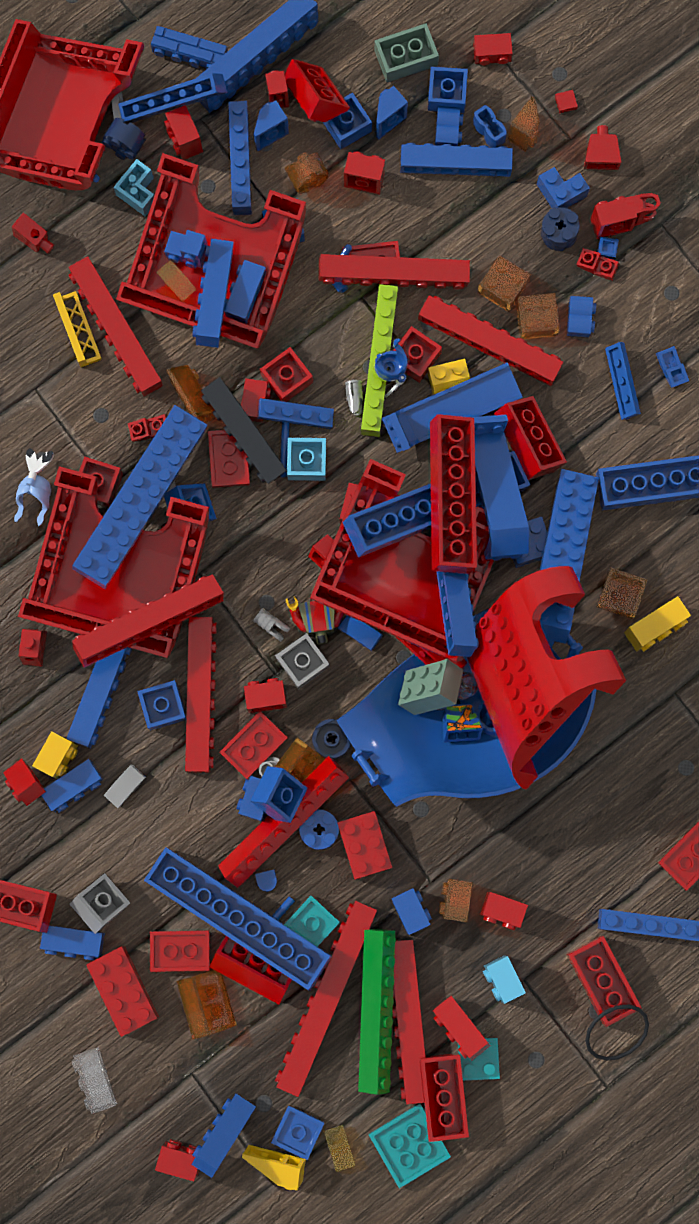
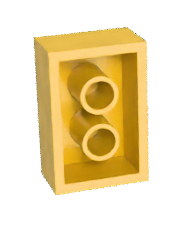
[624,596,691,652]

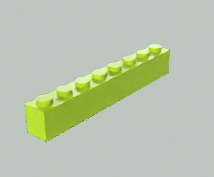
[361,284,398,437]

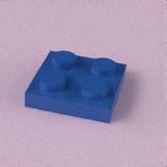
[271,1105,325,1160]

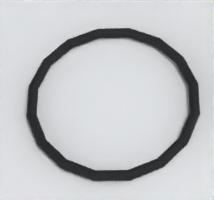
[585,1004,649,1061]

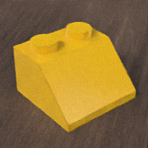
[428,359,470,395]

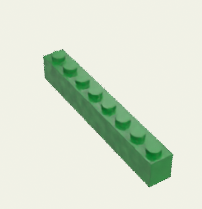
[358,929,396,1095]

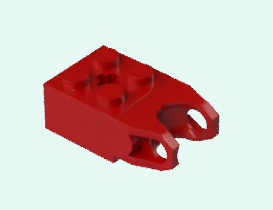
[591,193,661,239]

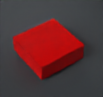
[555,90,578,113]

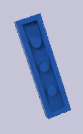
[605,342,641,420]
[257,398,334,429]

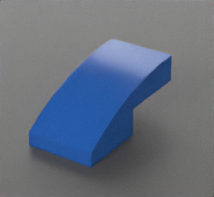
[656,346,689,388]
[338,615,383,651]

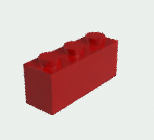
[433,996,490,1061]

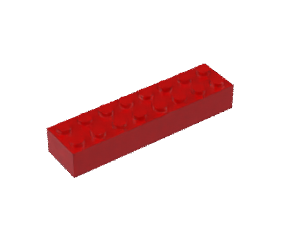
[430,414,477,574]

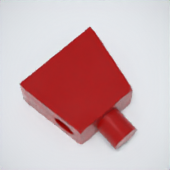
[584,125,621,170]
[12,212,55,254]
[19,628,47,667]

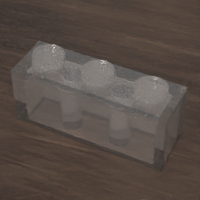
[72,1046,117,1114]

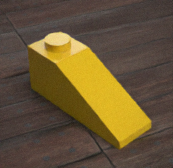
[242,1145,306,1190]

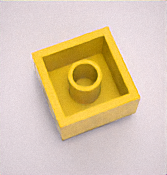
[32,731,78,779]

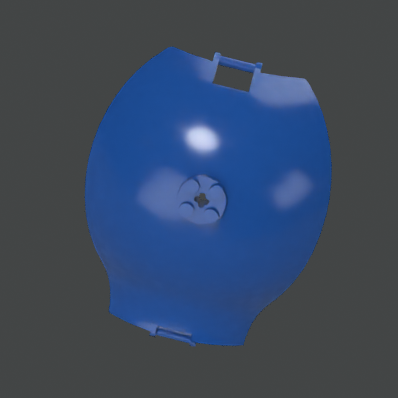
[337,607,596,807]

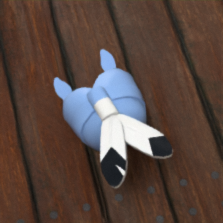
[14,448,54,526]

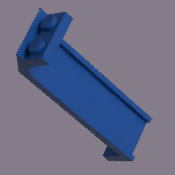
[382,362,523,453]
[471,415,529,560]

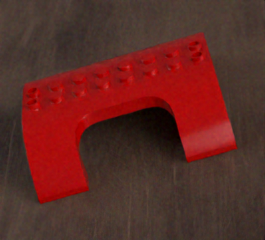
[0,19,144,190]
[116,153,306,349]
[310,459,494,662]
[18,466,209,658]
[467,566,626,789]

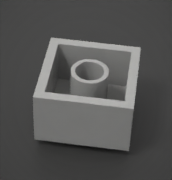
[275,633,330,689]
[70,873,130,934]

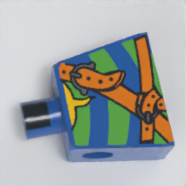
[442,698,483,742]

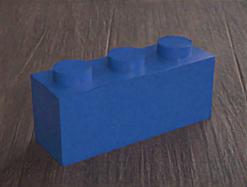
[224,260,266,324]
[42,759,104,813]
[40,925,105,960]

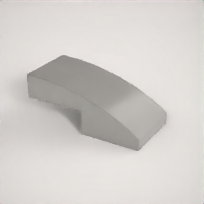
[104,764,146,808]

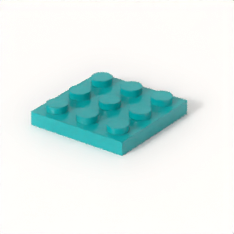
[368,1103,451,1188]

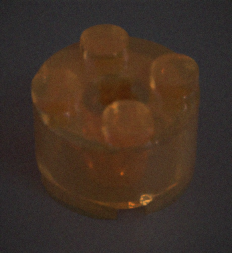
[285,152,329,194]

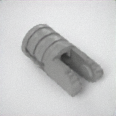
[345,380,364,417]
[253,608,290,642]

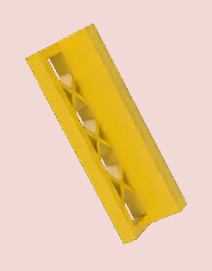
[53,291,102,367]

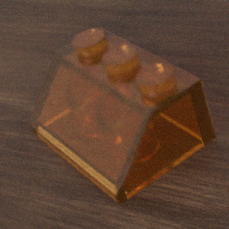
[166,365,216,423]
[176,970,237,1039]

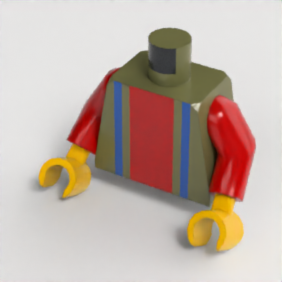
[286,596,344,645]

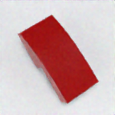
[576,248,619,281]
[127,414,167,442]

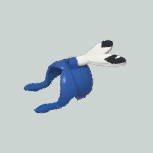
[374,338,408,398]

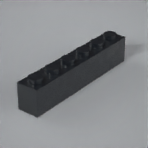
[201,377,287,484]

